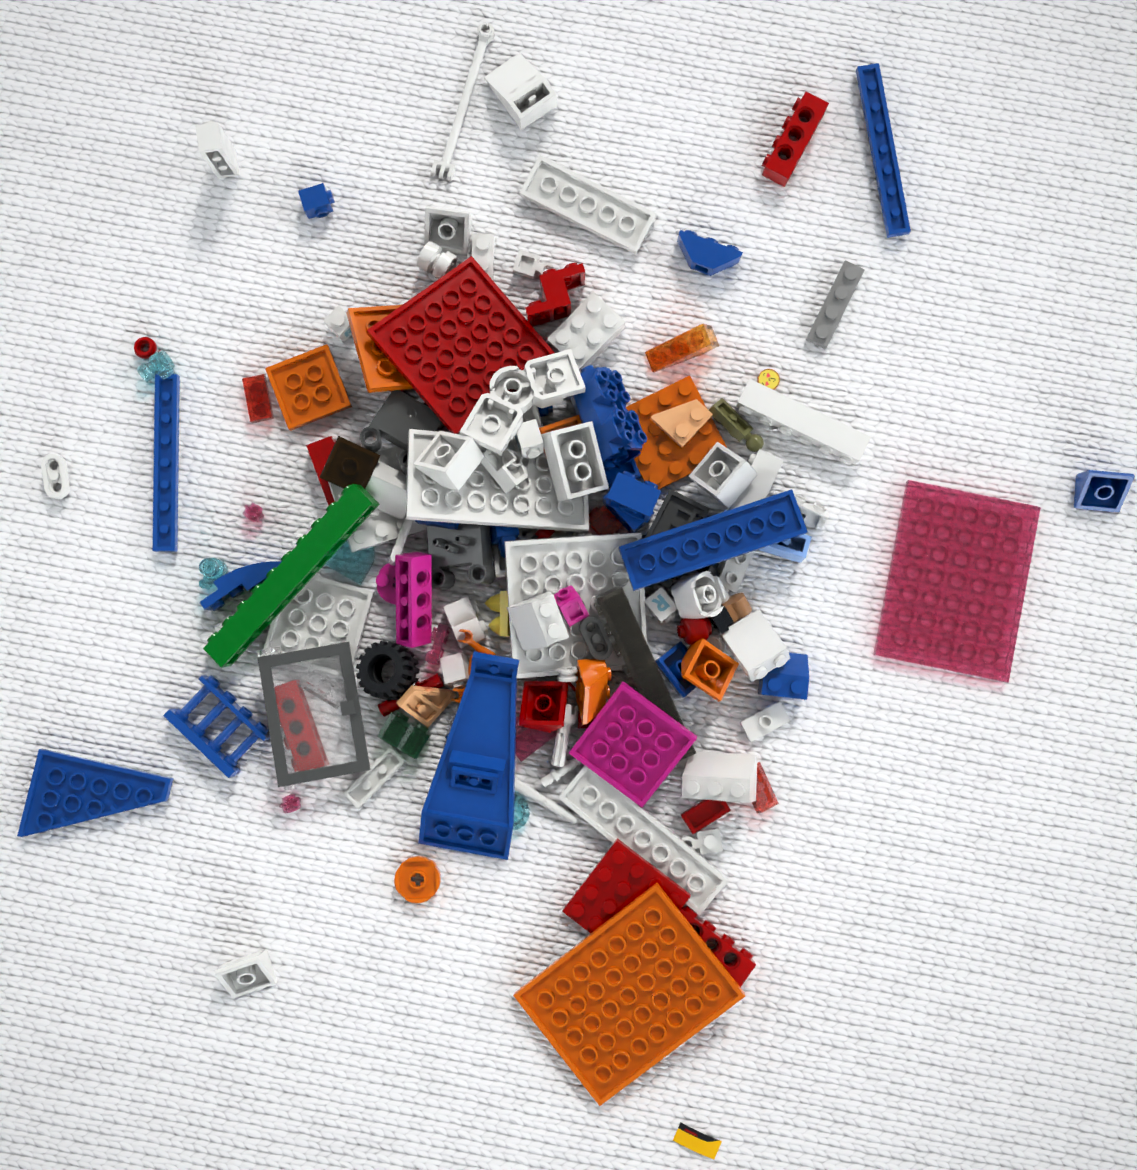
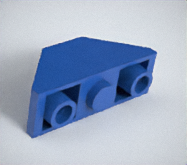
[677,230,743,276]

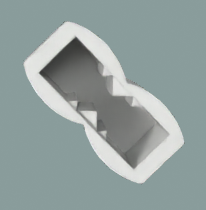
[443,596,488,649]

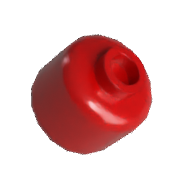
[677,615,712,645]

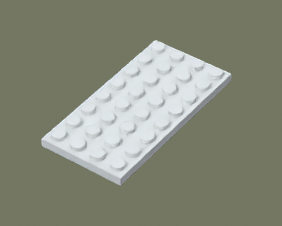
[406,429,589,533]

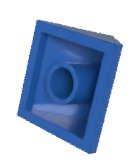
[1074,470,1135,513]
[654,641,696,698]

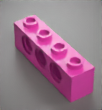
[395,551,432,648]

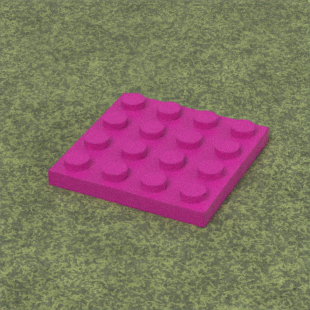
[569,681,697,807]

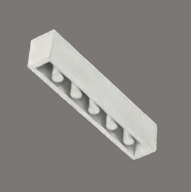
[735,378,871,465]

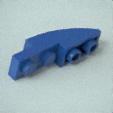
[200,561,282,611]

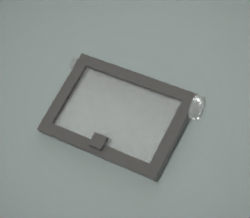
[257,642,371,791]

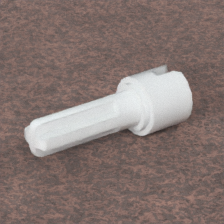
[551,704,578,767]

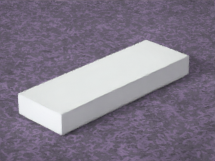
[342,745,407,809]

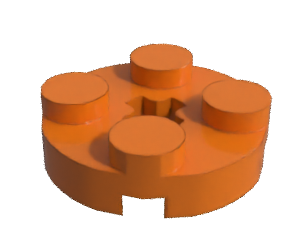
[394,856,441,903]

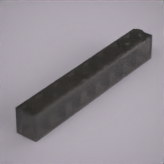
[593,585,696,761]

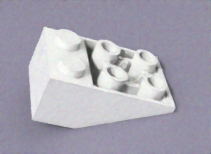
[484,53,557,130]

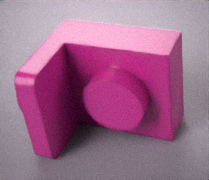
[554,585,589,627]

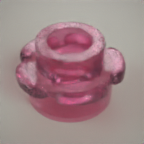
[242,503,264,523]
[279,794,302,813]

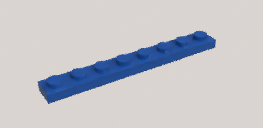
[856,63,911,238]
[152,374,180,552]

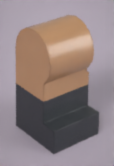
[708,593,752,634]

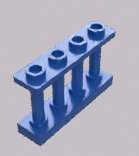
[163,675,270,778]

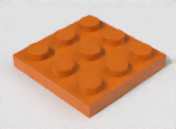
[265,344,352,431]

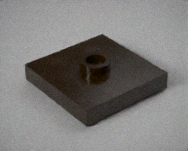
[319,436,381,489]

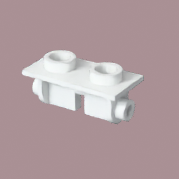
[794,494,829,529]

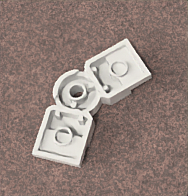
[460,349,586,455]

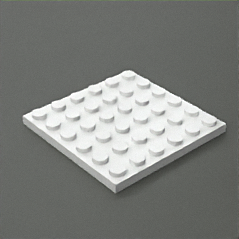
[504,532,648,678]

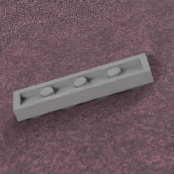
[806,260,865,349]

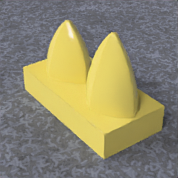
[485,591,510,637]

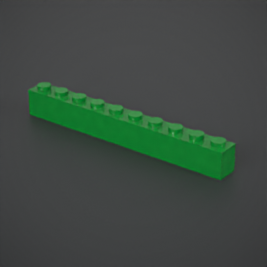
[203,484,380,668]

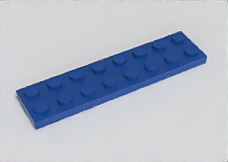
[618,489,808,591]

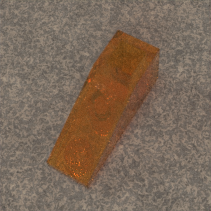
[645,323,719,373]

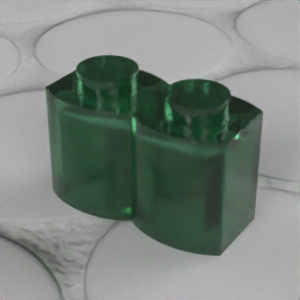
[377,711,431,759]

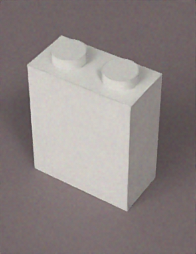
[720,609,790,682]

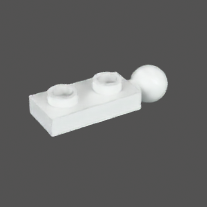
[718,552,754,604]

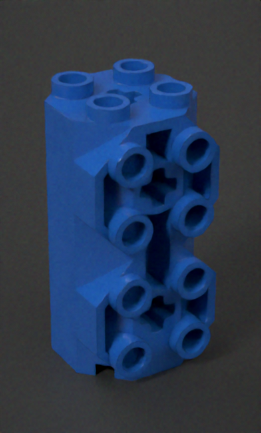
[569,365,647,469]

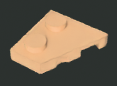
[650,399,713,448]
[396,685,457,728]

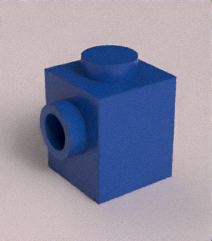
[298,183,335,219]

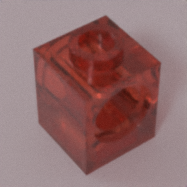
[589,505,622,535]

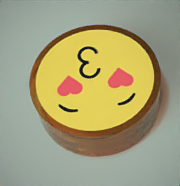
[757,369,780,390]

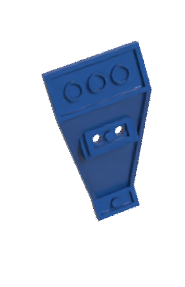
[418,652,519,860]

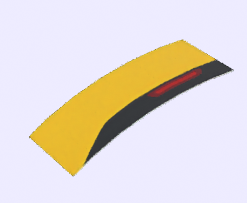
[673,1122,722,1159]

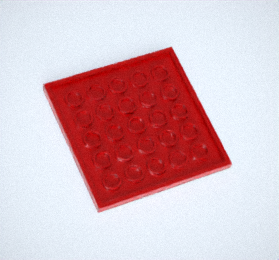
[367,256,555,434]

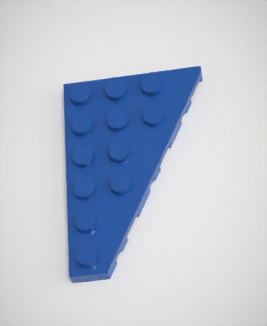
[17,749,174,837]

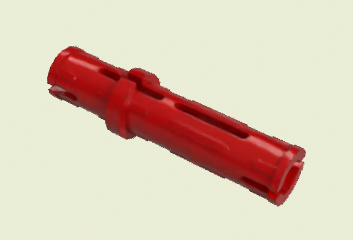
[378,673,444,717]

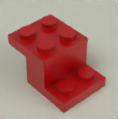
[525,263,585,327]

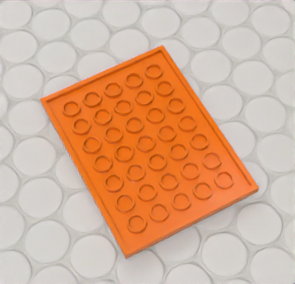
[513,883,745,1106]

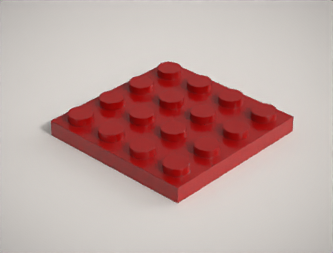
[562,838,691,933]

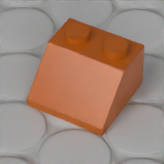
[681,638,739,702]
[575,659,611,724]

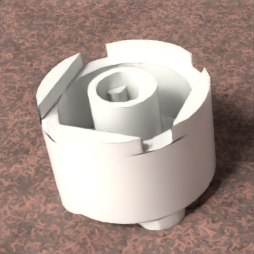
[671,571,725,619]

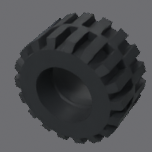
[356,641,420,701]

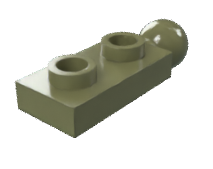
[709,398,764,452]

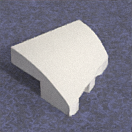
[481,437,528,494]

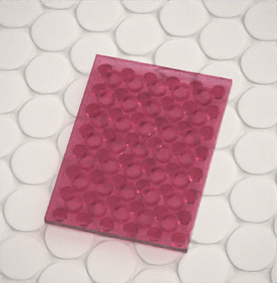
[873,480,1041,683]

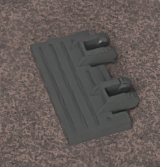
[645,489,710,589]

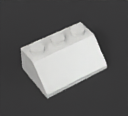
[682,751,757,803]

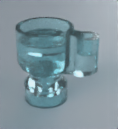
[137,349,175,382]
[199,558,228,589]

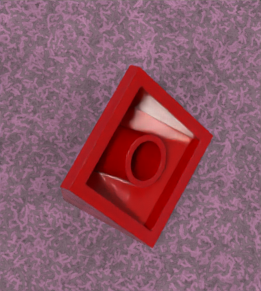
[519,681,568,733]

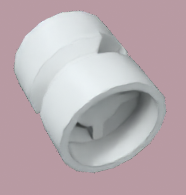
[417,241,458,279]

